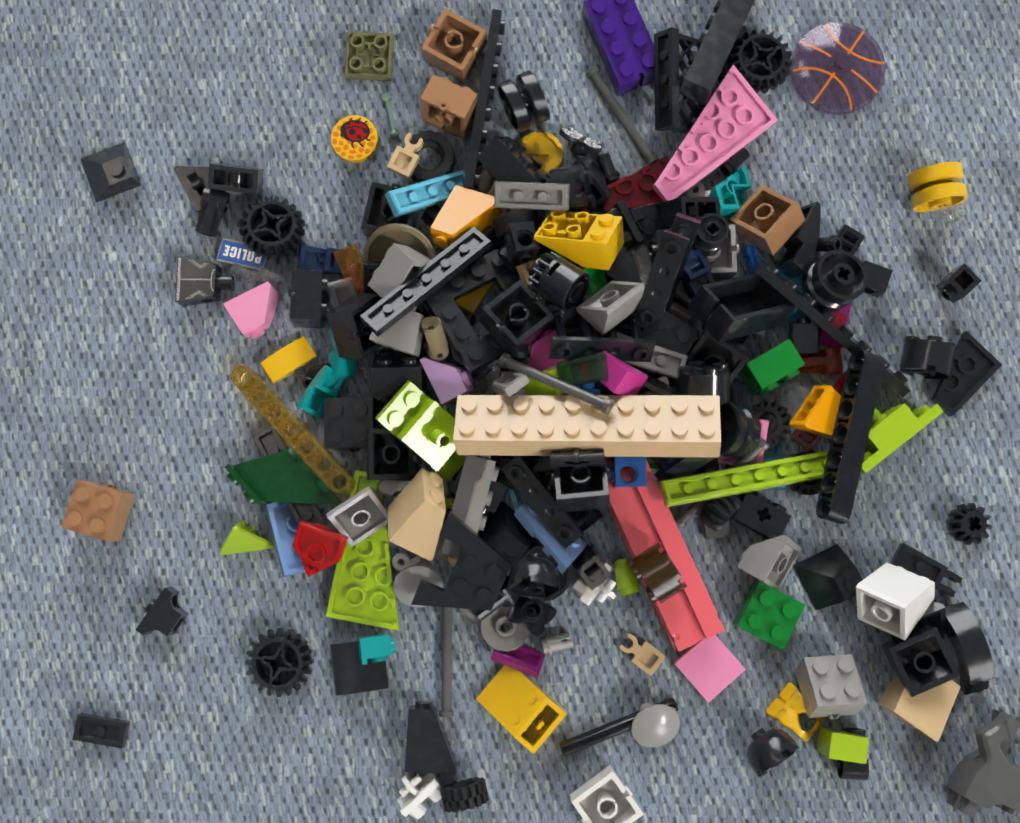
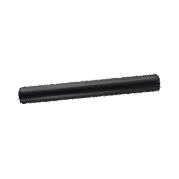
[560,698,678,756]

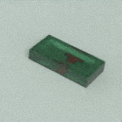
[557,352,608,386]

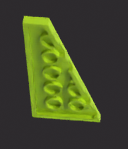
[326,470,400,631]

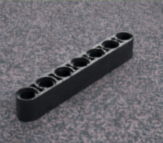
[816,349,884,524]

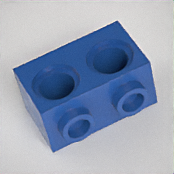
[608,457,647,488]

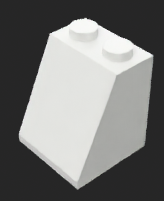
[856,562,935,640]

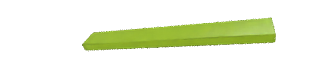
[659,450,829,508]

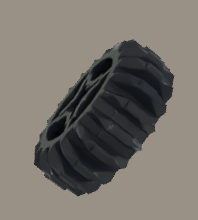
[727,28,792,94]
[239,195,305,260]
[245,628,314,697]

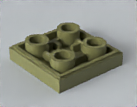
[344,32,394,81]

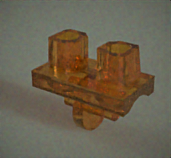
[333,243,364,291]

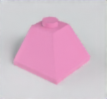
[223,281,280,339]

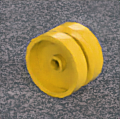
[907,162,968,212]

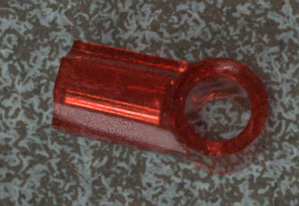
[798,348,843,375]

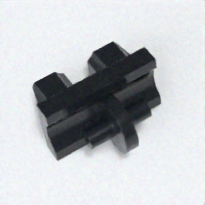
[607,200,647,249]

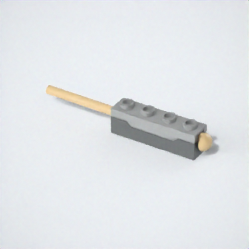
[441,374,504,567]

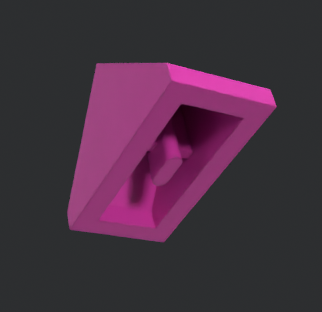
[590,350,648,395]

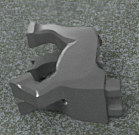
[946,709,1020,818]

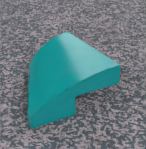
[709,167,752,217]

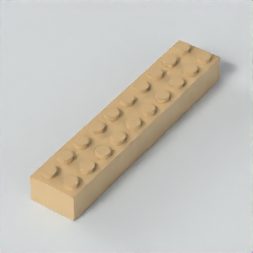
[453,395,721,457]

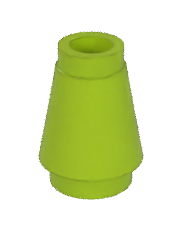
[613,558,641,597]

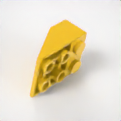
[534,210,624,270]
[476,665,567,754]

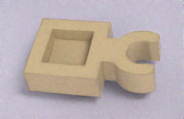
[387,133,424,179]
[619,633,666,676]

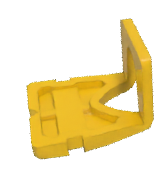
[766,682,826,742]

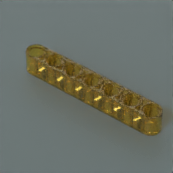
[231,365,356,495]

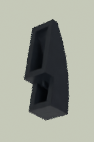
[777,201,821,279]

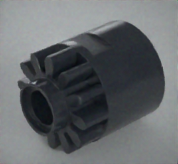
[528,252,590,312]

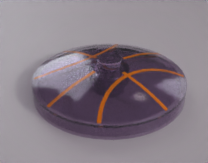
[790,22,886,115]

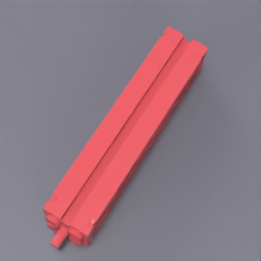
[605,456,725,652]

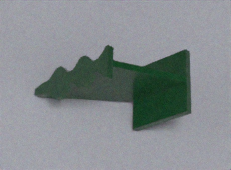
[225,446,341,505]

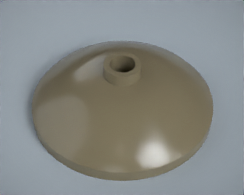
[363,223,436,261]

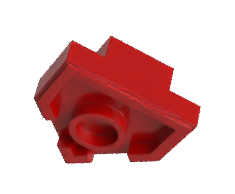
[292,520,349,577]

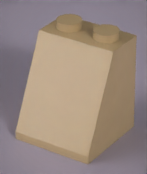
[387,468,446,561]
[877,675,961,742]

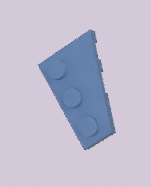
[514,501,588,574]
[265,502,305,577]

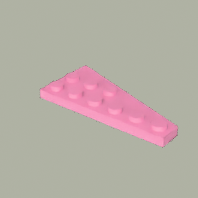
[652,65,778,202]

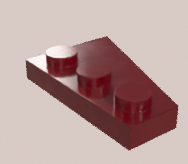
[602,155,669,214]

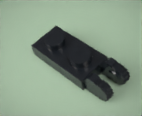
[890,543,963,597]

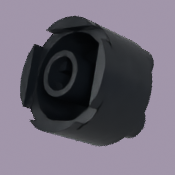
[546,164,596,213]
[900,335,956,380]
[678,360,730,405]

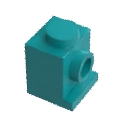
[357,633,396,665]

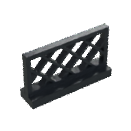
[654,27,706,134]

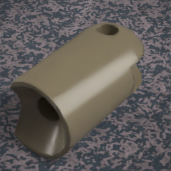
[421,316,449,361]

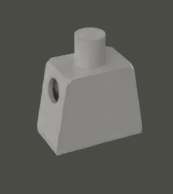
[369,306,425,358]

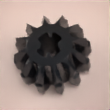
[700,495,741,531]
[946,503,993,545]

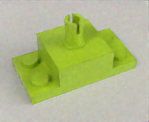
[375,380,466,482]
[860,403,944,474]

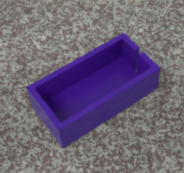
[582,0,655,97]

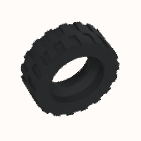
[403,130,455,183]

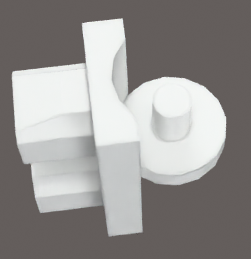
[572,563,617,606]
[397,773,442,820]

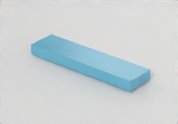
[385,170,465,217]

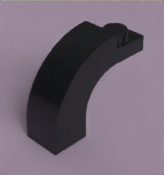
[945,601,995,695]

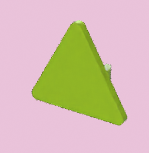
[220,521,273,555]

